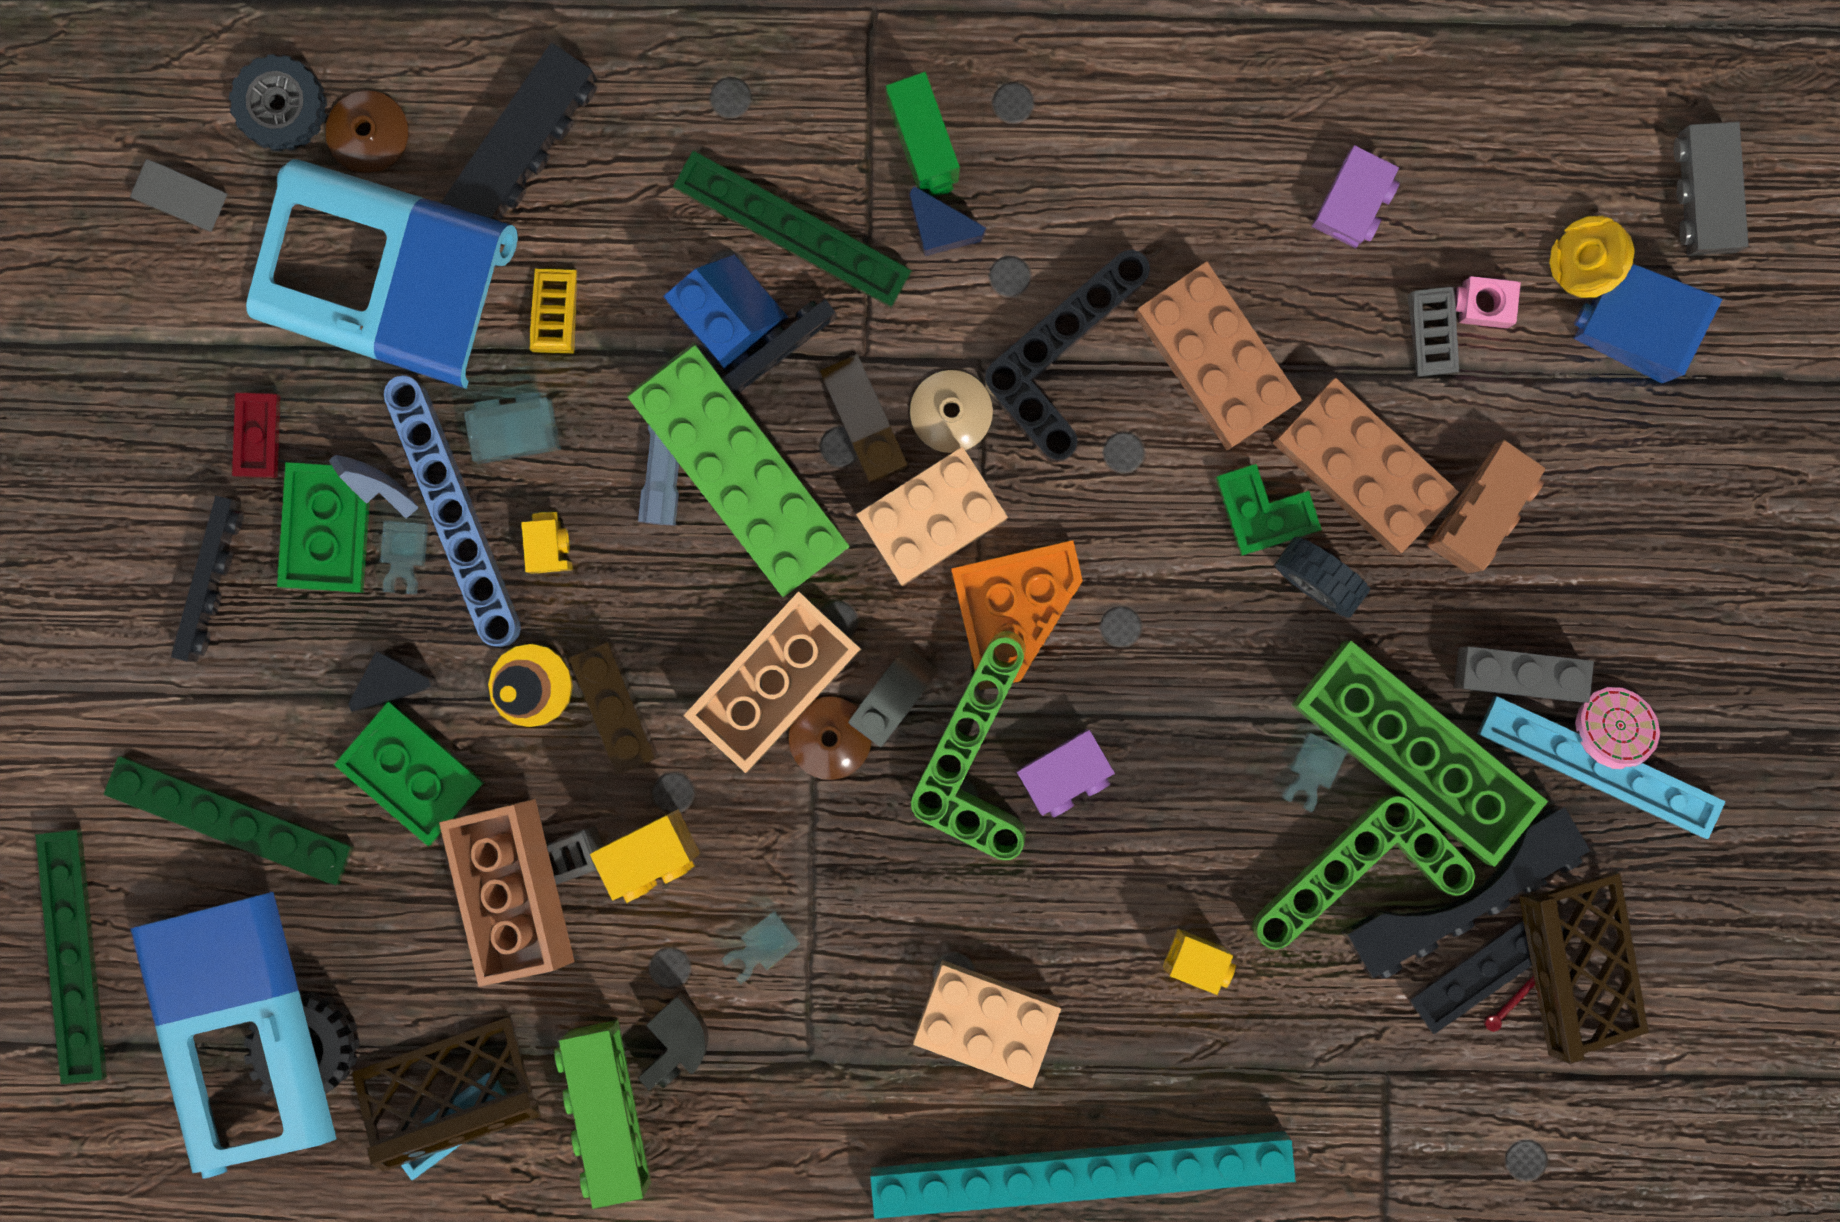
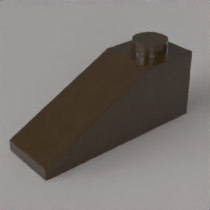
[820,354,908,485]

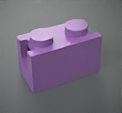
[1311,145,1400,249]
[1015,729,1115,818]

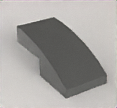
[130,159,228,232]

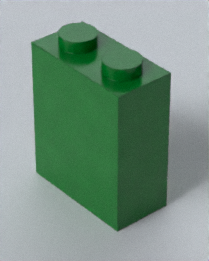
[886,71,960,197]

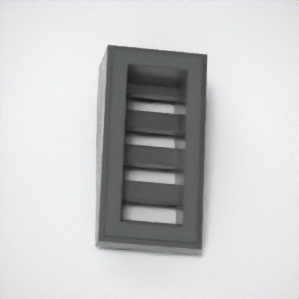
[1407,287,1459,377]
[546,826,604,885]

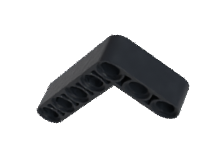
[984,250,1150,463]

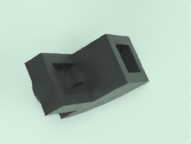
[848,645,939,747]
[638,992,708,1091]

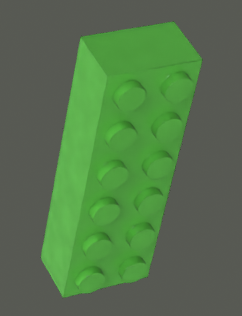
[627,342,850,597]
[1291,641,1548,867]

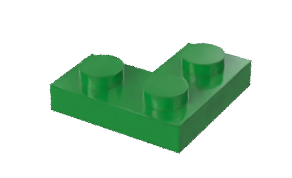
[1215,464,1322,556]

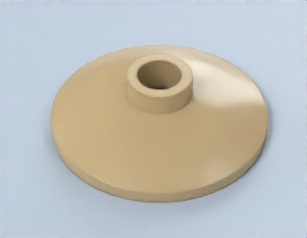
[910,370,993,453]

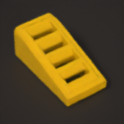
[529,269,577,354]

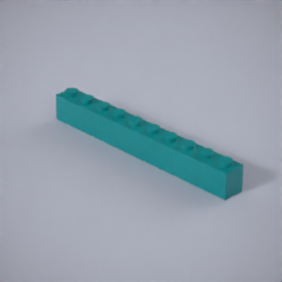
[870,1131,1296,1219]

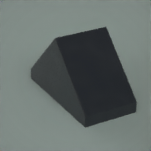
[348,651,438,712]

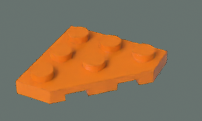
[951,540,1083,690]

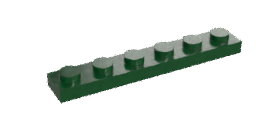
[673,151,912,309]
[103,756,354,886]
[35,829,107,1085]

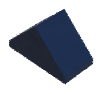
[910,187,986,256]

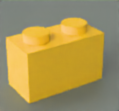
[1163,929,1236,995]

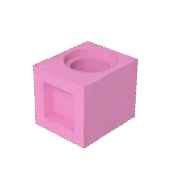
[1454,276,1521,328]

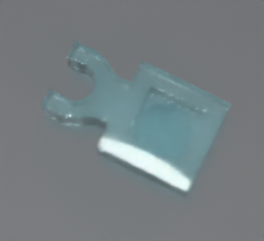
[380,521,428,595]
[1282,733,1348,812]
[721,910,800,985]

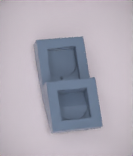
[329,455,419,519]

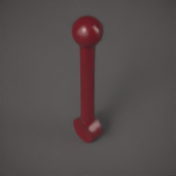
[1484,975,1535,1032]

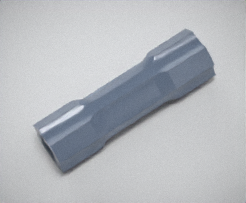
[638,424,679,526]

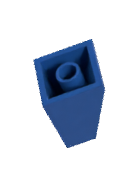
[663,254,789,371]
[1573,264,1723,383]

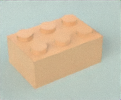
[856,447,1008,586]
[913,960,1061,1088]

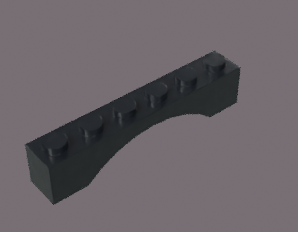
[1341,805,1590,979]

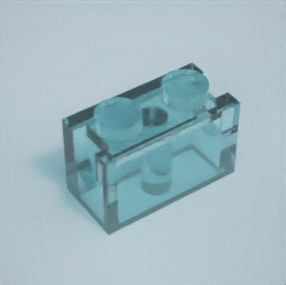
[464,392,561,464]

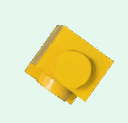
[521,512,573,574]

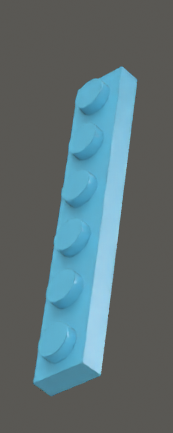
[1477,696,1726,839]

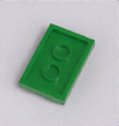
[277,462,370,593]
[334,701,485,847]

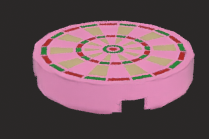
[1575,687,1660,769]

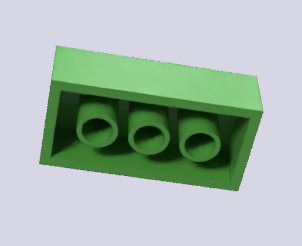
[554,1020,651,1209]

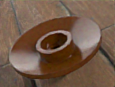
[325,90,409,174]
[789,697,871,780]

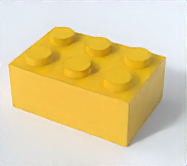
[590,809,701,903]

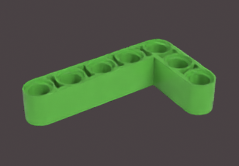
[911,631,1026,860]
[1252,794,1475,950]

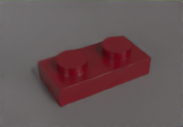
[232,393,280,478]

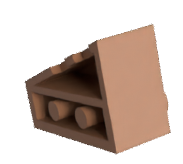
[1426,440,1546,574]

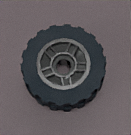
[229,54,327,152]
[1274,537,1370,618]

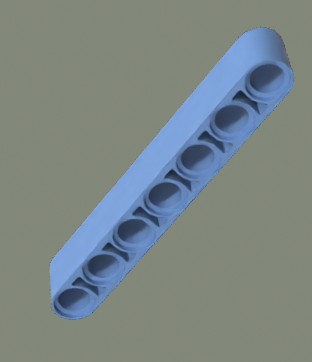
[384,375,521,647]

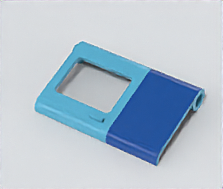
[246,159,518,389]
[130,892,337,1179]

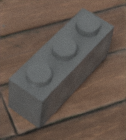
[1674,122,1749,256]
[1454,647,1594,703]

